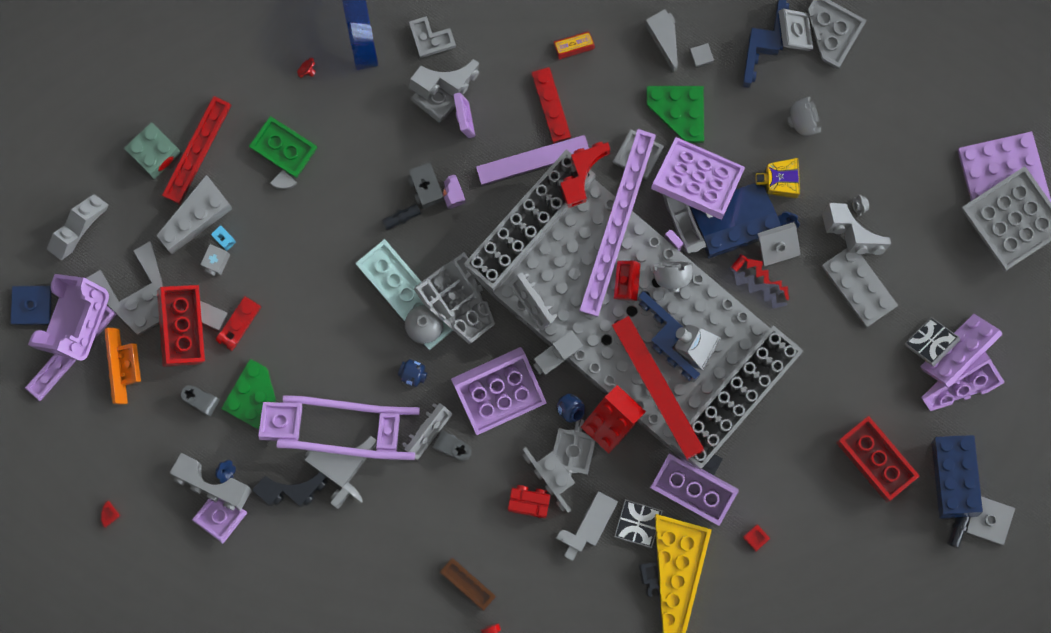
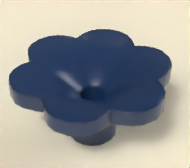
[778,211,800,228]
[215,460,236,484]

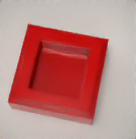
[743,524,771,552]

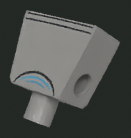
[675,324,721,370]

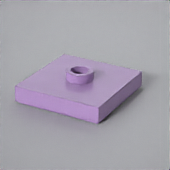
[453,92,475,138]
[192,499,247,544]

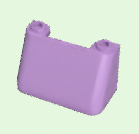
[28,274,109,360]

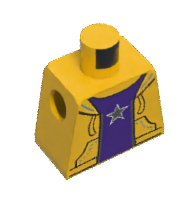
[755,158,800,198]

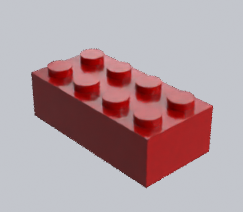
[157,285,205,367]
[836,416,919,503]

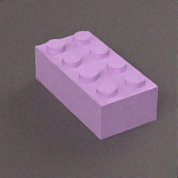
[650,452,739,526]

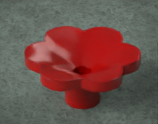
[297,57,316,78]

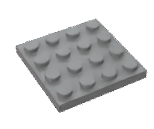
[961,166,1051,271]

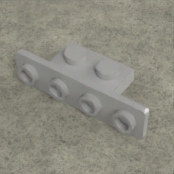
[522,447,575,513]

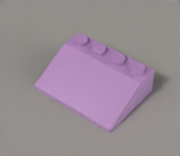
[451,347,546,435]

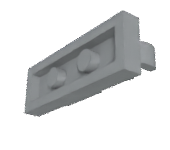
[508,273,557,331]
[403,403,453,460]

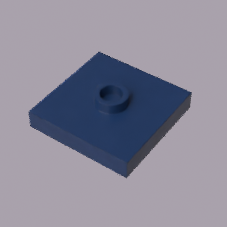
[11,286,52,325]

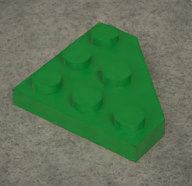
[647,86,704,143]
[221,359,277,430]

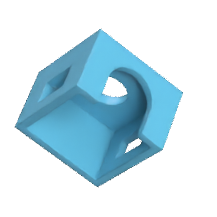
[211,225,236,251]

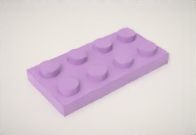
[920,314,1002,388]

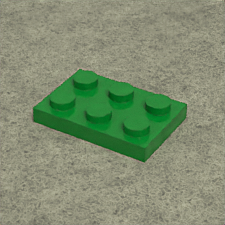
[249,116,318,179]

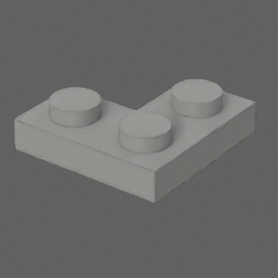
[409,16,456,58]

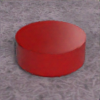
[480,623,501,633]

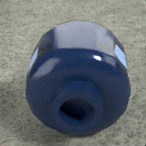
[398,359,428,387]
[556,394,585,423]

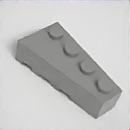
[157,175,233,254]

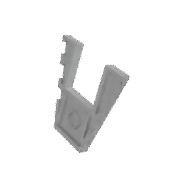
[86,241,163,336]

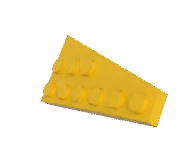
[655,514,712,633]

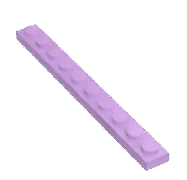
[579,129,656,317]

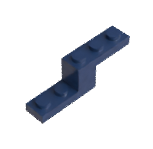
[742,0,789,88]
[638,291,700,382]

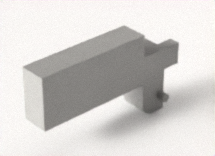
[555,491,618,561]

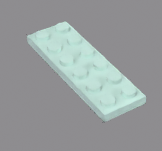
[355,239,453,350]

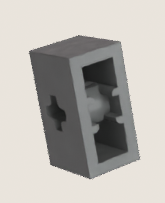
[407,163,444,209]

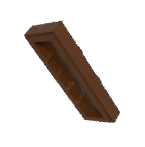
[440,558,496,611]

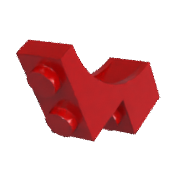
[560,142,610,208]

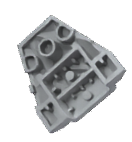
[414,252,495,344]

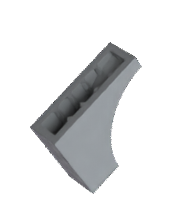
[305,436,377,488]

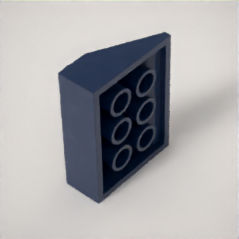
[689,183,781,259]

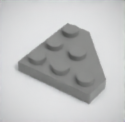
[807,0,866,69]

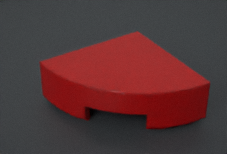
[101,500,121,528]

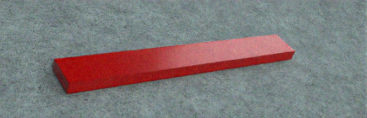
[612,316,704,460]

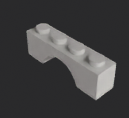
[170,453,252,511]

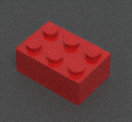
[581,385,646,453]

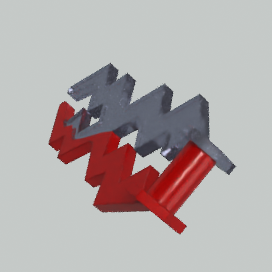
[729,254,789,309]

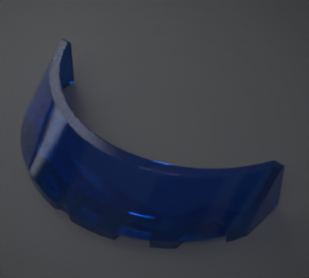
[342,0,379,70]

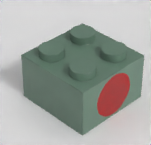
[124,122,182,179]

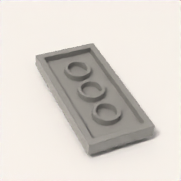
[821,248,898,328]

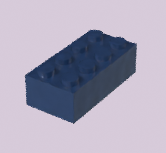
[931,435,983,518]

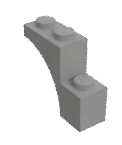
[409,59,479,100]
[47,194,109,260]
[663,194,706,253]
[822,203,891,255]
[533,330,583,376]

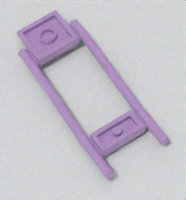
[258,396,420,460]

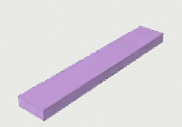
[476,135,589,186]
[25,306,117,401]

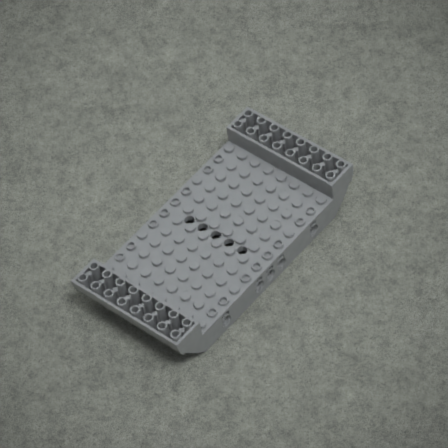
[464,149,803,469]

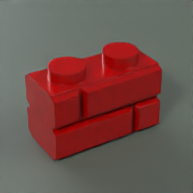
[508,485,550,519]

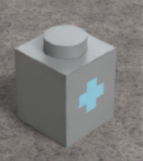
[200,244,230,276]

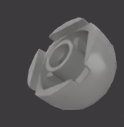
[788,97,821,135]
[653,261,693,292]
[405,305,443,344]

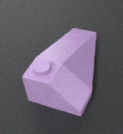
[921,352,1005,411]

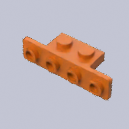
[105,328,141,405]

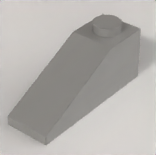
[645,9,678,72]

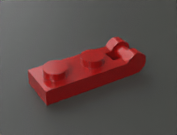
[215,296,262,351]

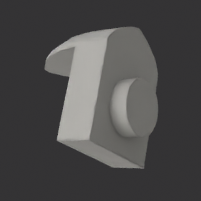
[331,482,363,509]

